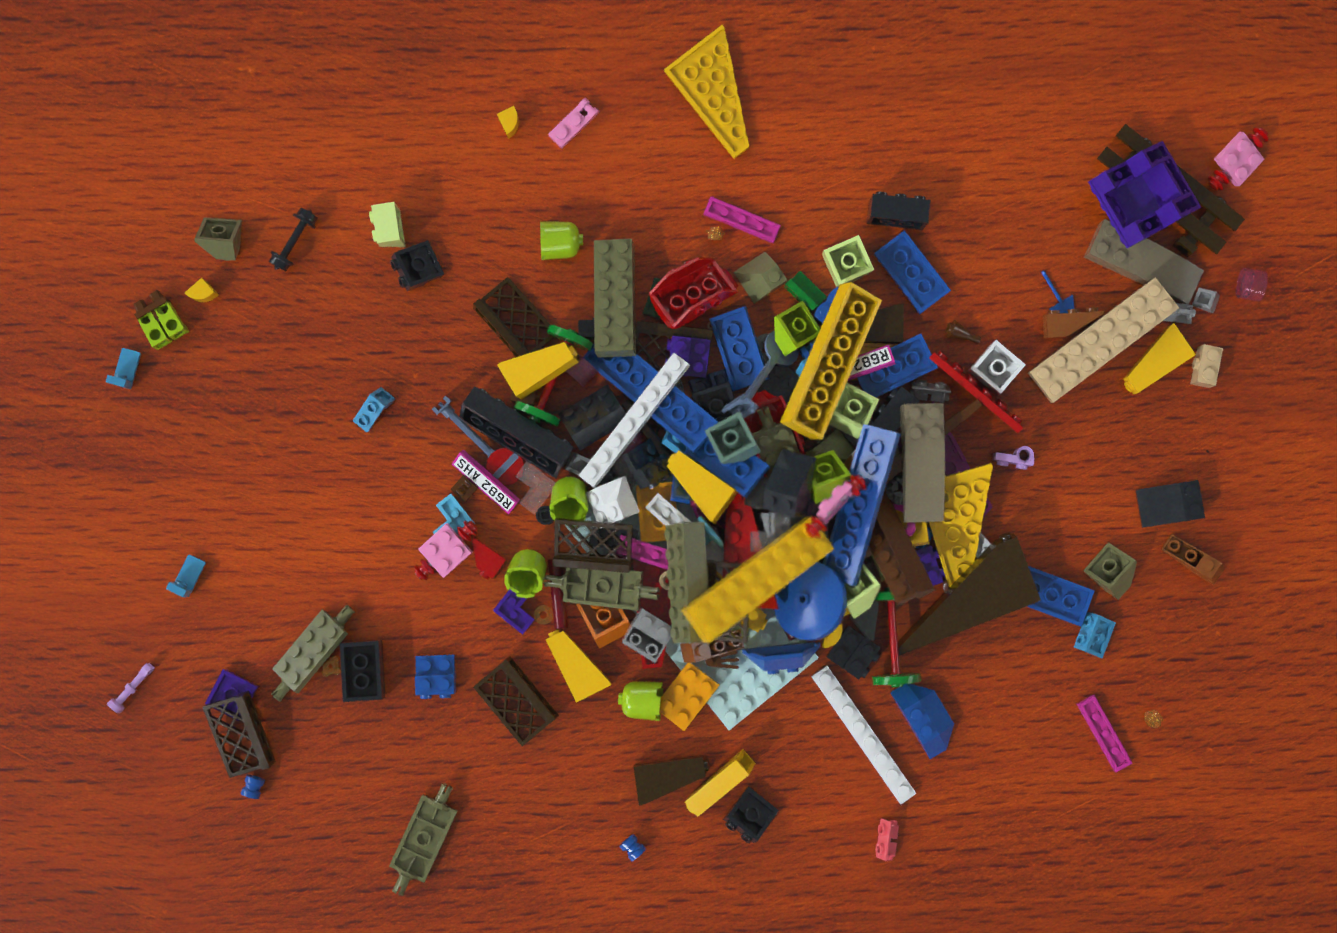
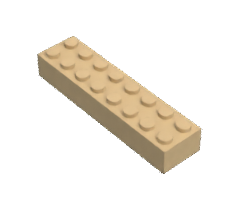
[1028,277,1179,403]

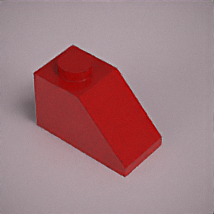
[472,538,507,580]

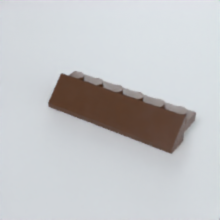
[868,491,935,606]

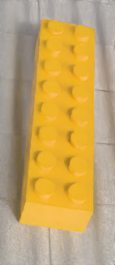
[780,282,882,440]
[681,516,834,643]

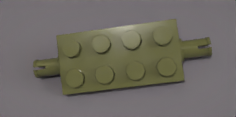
[752,407,800,480]
[544,567,660,611]
[271,604,355,702]
[389,783,458,896]

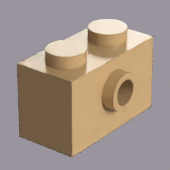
[1190,344,1223,388]

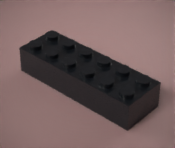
[459,386,573,479]

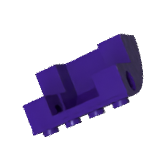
[1088,141,1201,248]

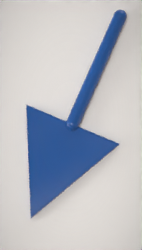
[1041,271,1074,314]

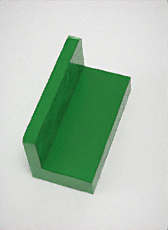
[784,271,826,313]

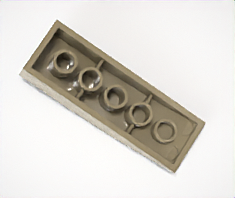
[1084,219,1204,304]
[900,403,945,523]

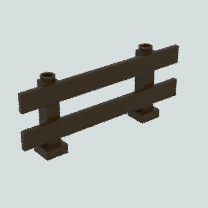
[1097,124,1245,257]

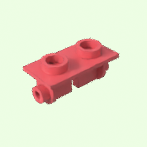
[876,818,899,861]

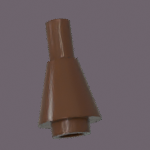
[945,320,981,344]

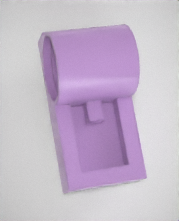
[992,446,1034,470]

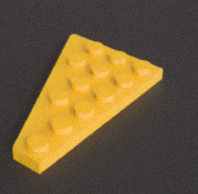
[664,25,749,159]
[929,463,993,588]

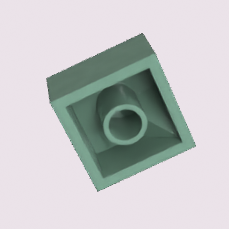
[705,412,761,464]

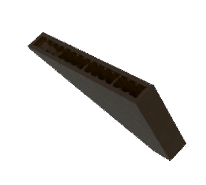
[898,532,1041,655]

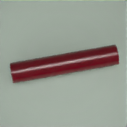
[548,559,568,629]

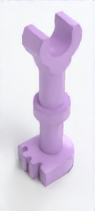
[107,663,155,713]

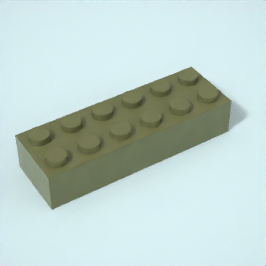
[594,239,636,358]
[664,522,708,643]

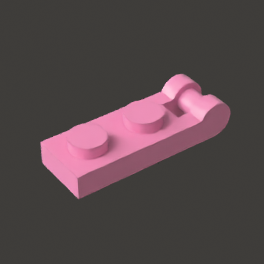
[548,98,599,149]

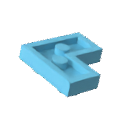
[433,494,475,534]

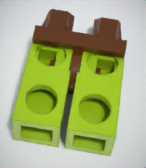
[134,290,190,350]

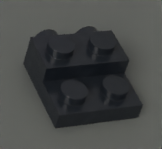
[390,240,444,291]
[757,364,799,405]
[622,438,671,489]
[826,625,881,680]
[723,786,779,844]

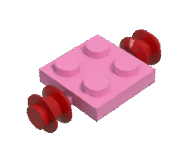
[1208,128,1269,190]
[805,475,866,538]
[414,520,478,580]

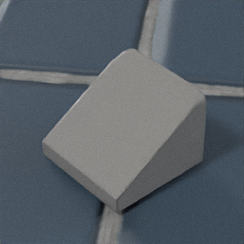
[1192,288,1220,313]

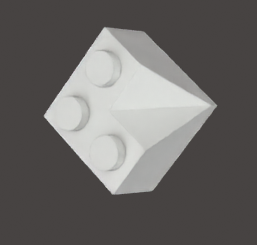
[968,340,1026,396]
[586,476,640,529]

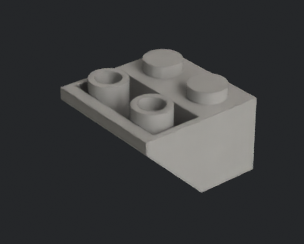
[622,608,672,663]

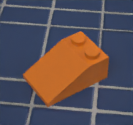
[576,603,630,649]

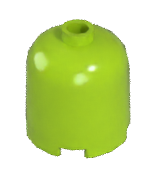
[540,221,583,260]
[550,477,588,520]
[504,549,547,598]
[618,681,663,721]

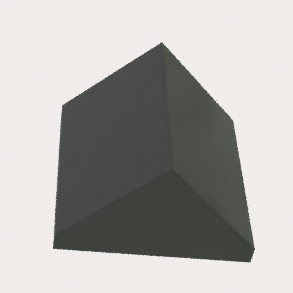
[850,601,879,641]

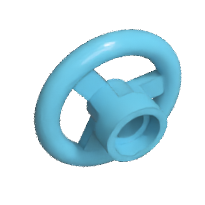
[698,516,724,548]

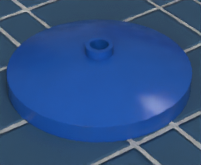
[774,562,847,640]

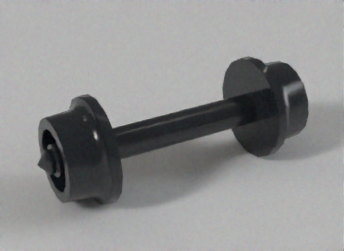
[269,208,318,272]

